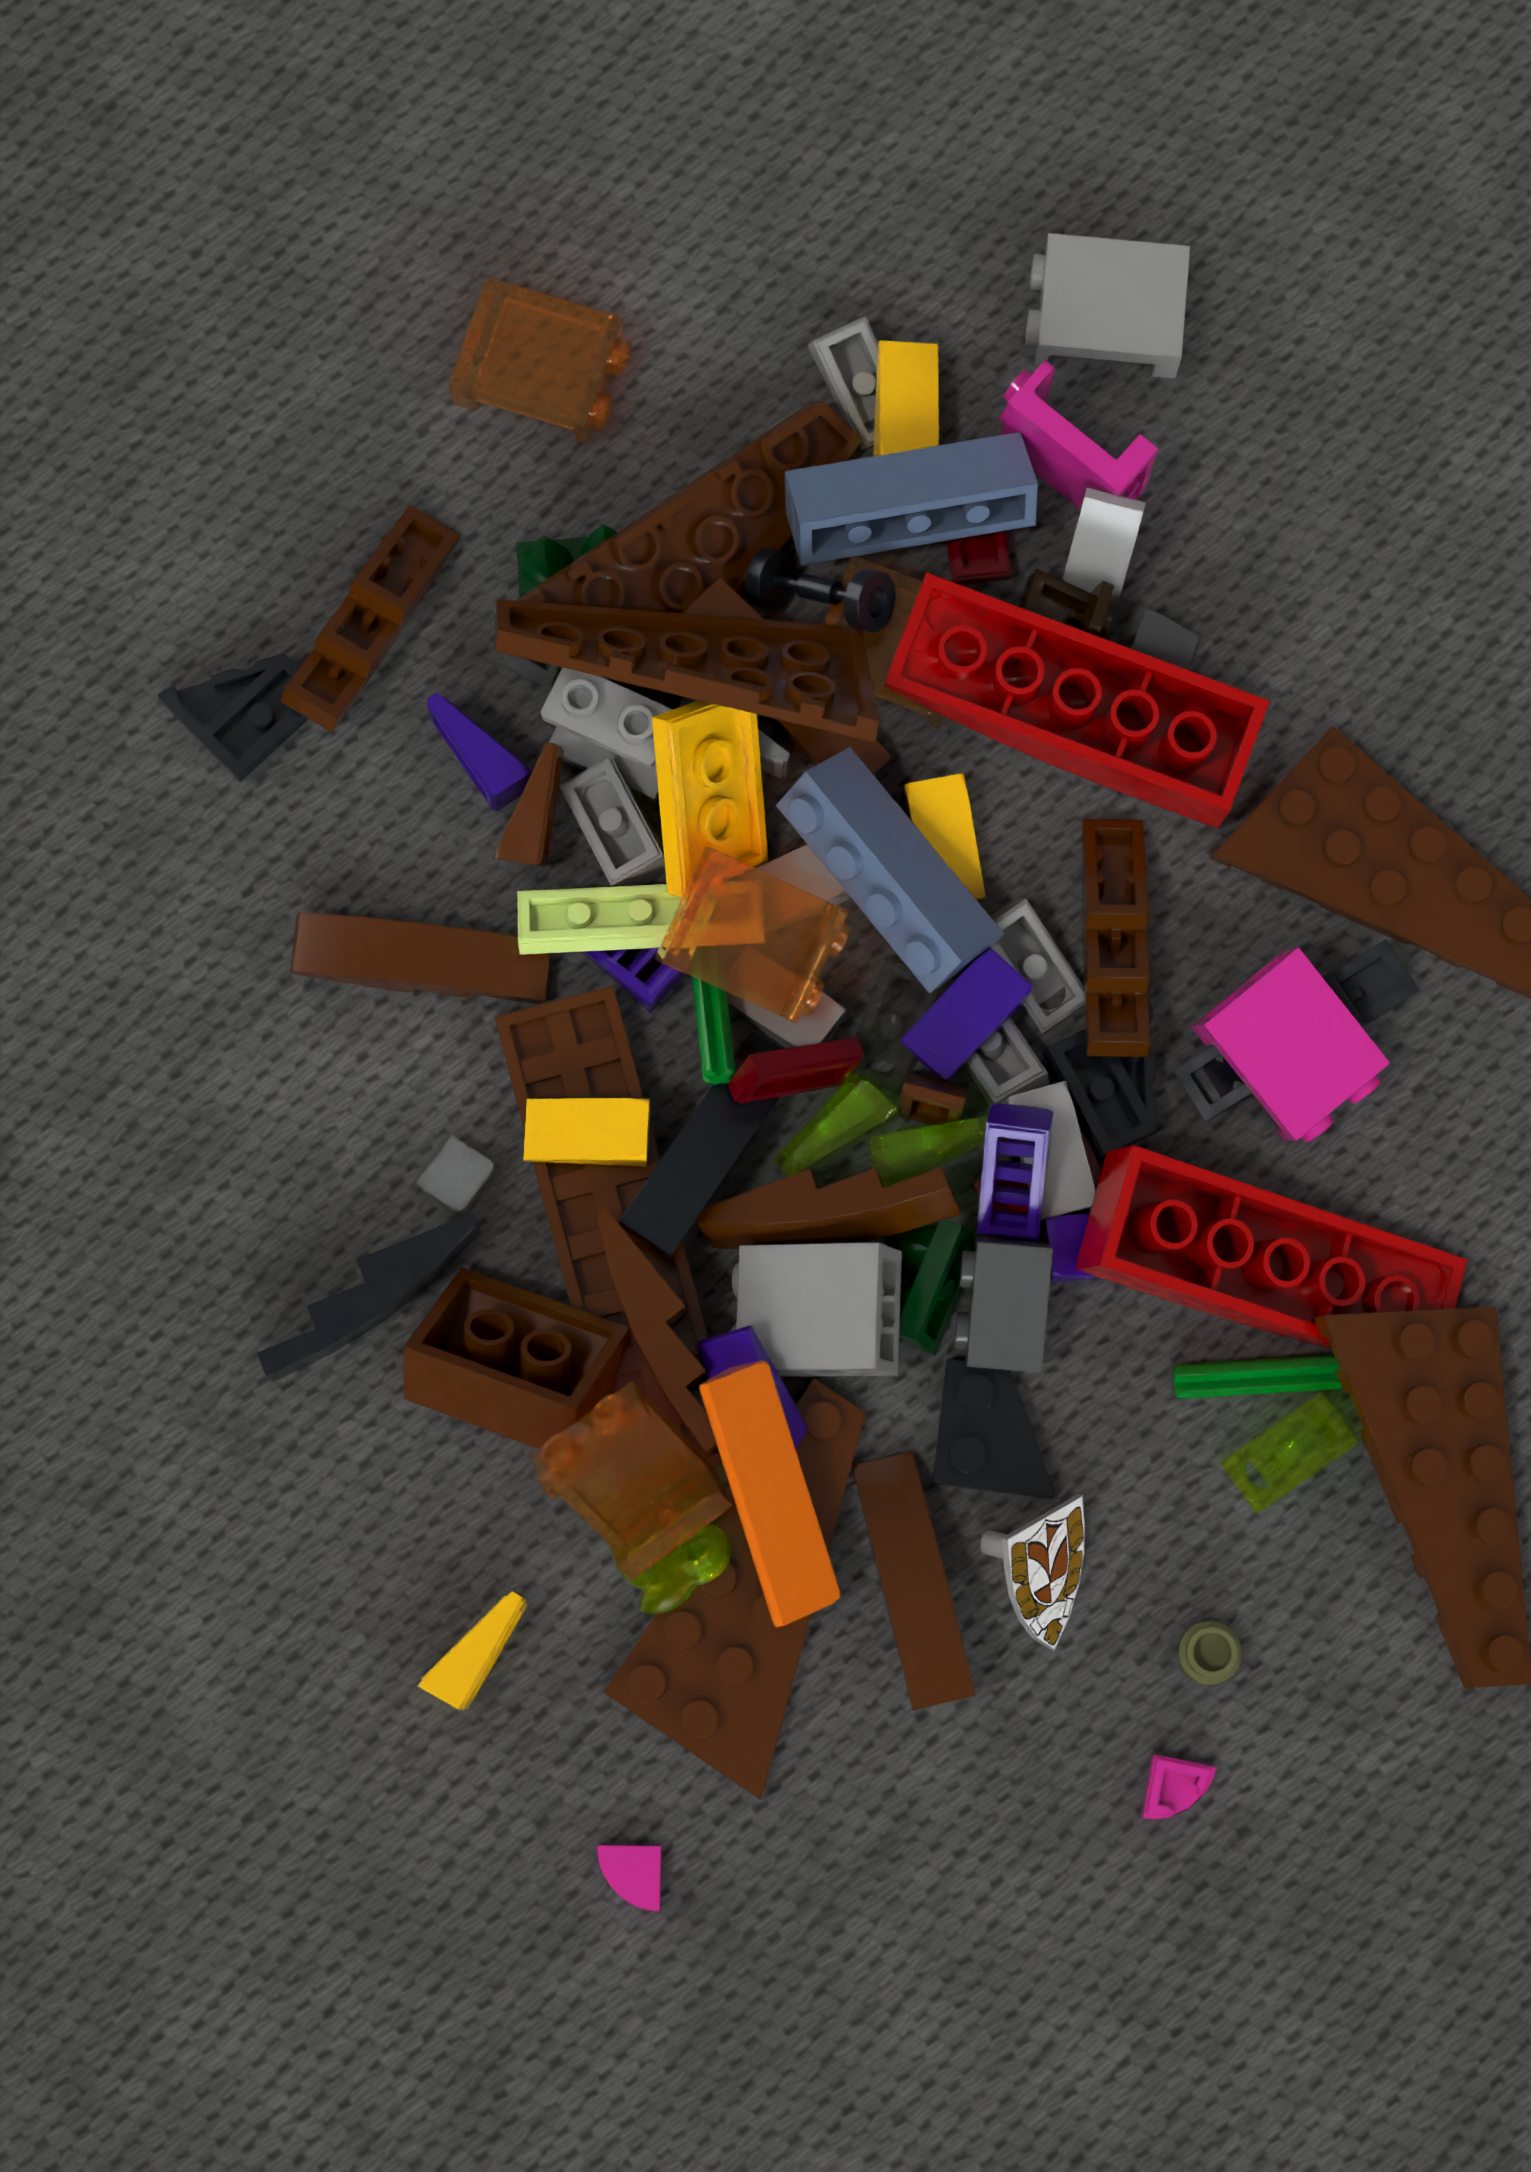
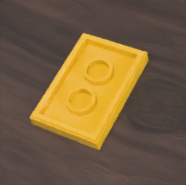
[652,700,769,898]

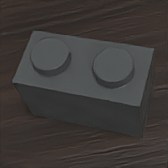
[954,1235,1053,1373]

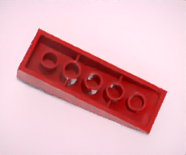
[884,572,1270,829]
[1075,1145,1468,1350]

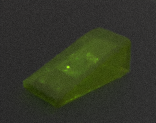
[772,1074,898,1176]
[868,1116,988,1187]
[1220,1390,1361,1514]

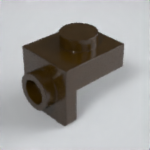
[1019,569,1114,638]

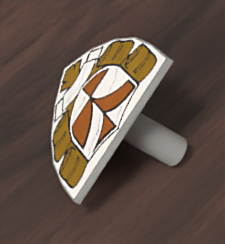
[980,1494,1085,1651]

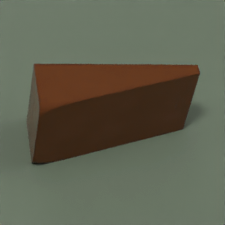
[493,742,564,867]
[897,1072,967,1131]

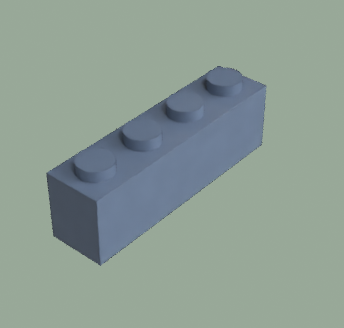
[785,432,1038,565]
[776,747,1004,994]

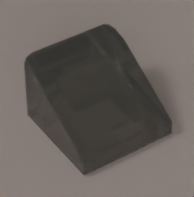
[415,1136,502,1218]

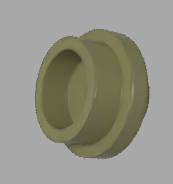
[1178,1621,1242,1685]

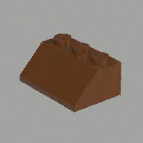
[404,1267,630,1461]

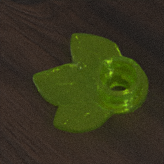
[616,1500,731,1614]

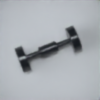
[745,547,896,633]

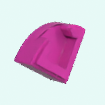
[1141,1754,1216,1819]
[597,1845,661,1911]

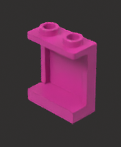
[999,360,1159,510]
[1191,947,1390,1143]

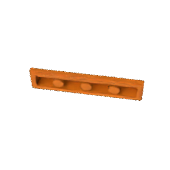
[699,1360,841,1627]

